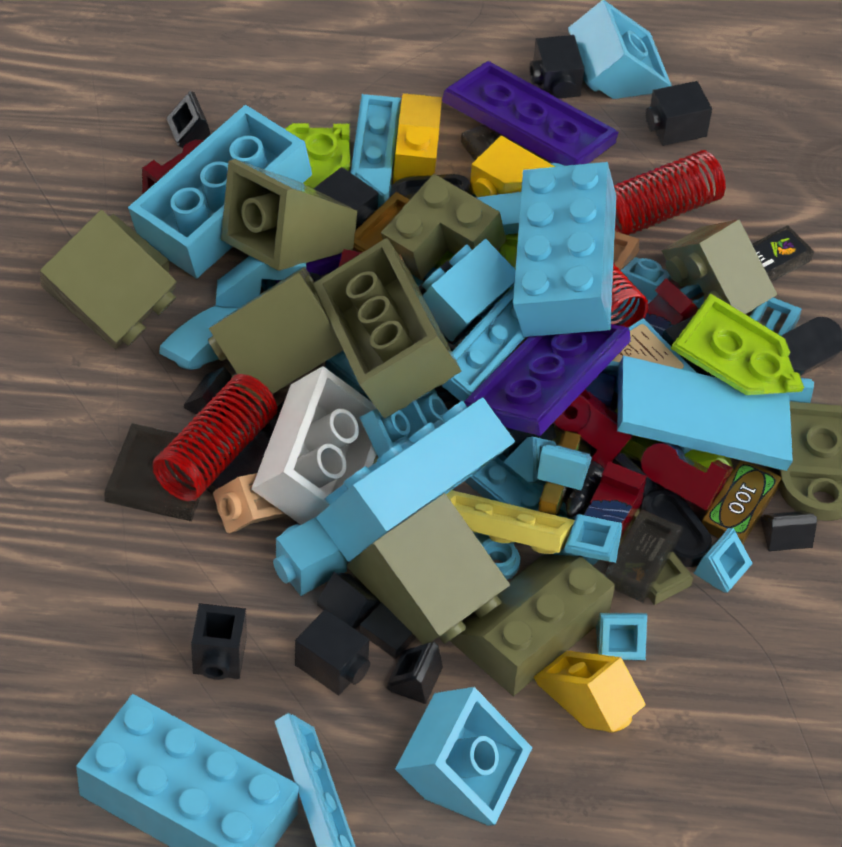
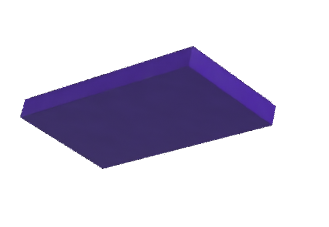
[442,61,619,166]
[464,324,631,436]

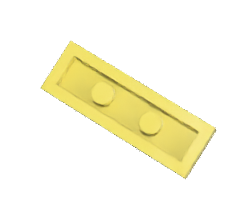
[446,490,575,554]

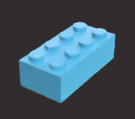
[128,104,312,279]
[513,162,616,337]
[316,397,515,562]
[76,694,298,847]

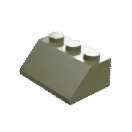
[450,554,615,696]

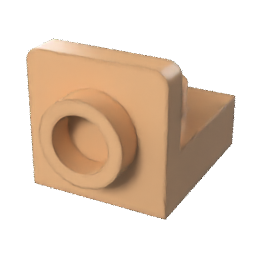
[213,473,287,533]

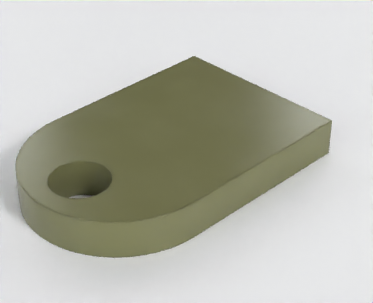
[778,401,842,521]

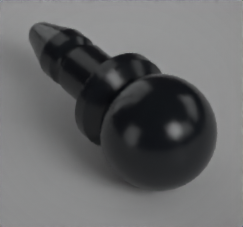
[566,460,604,518]

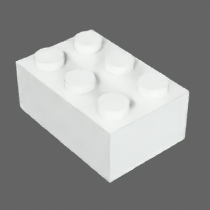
[251,366,377,524]

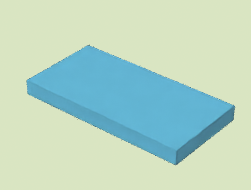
[617,355,793,471]

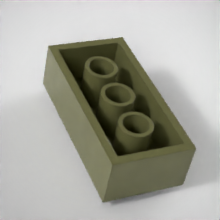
[313,238,462,419]

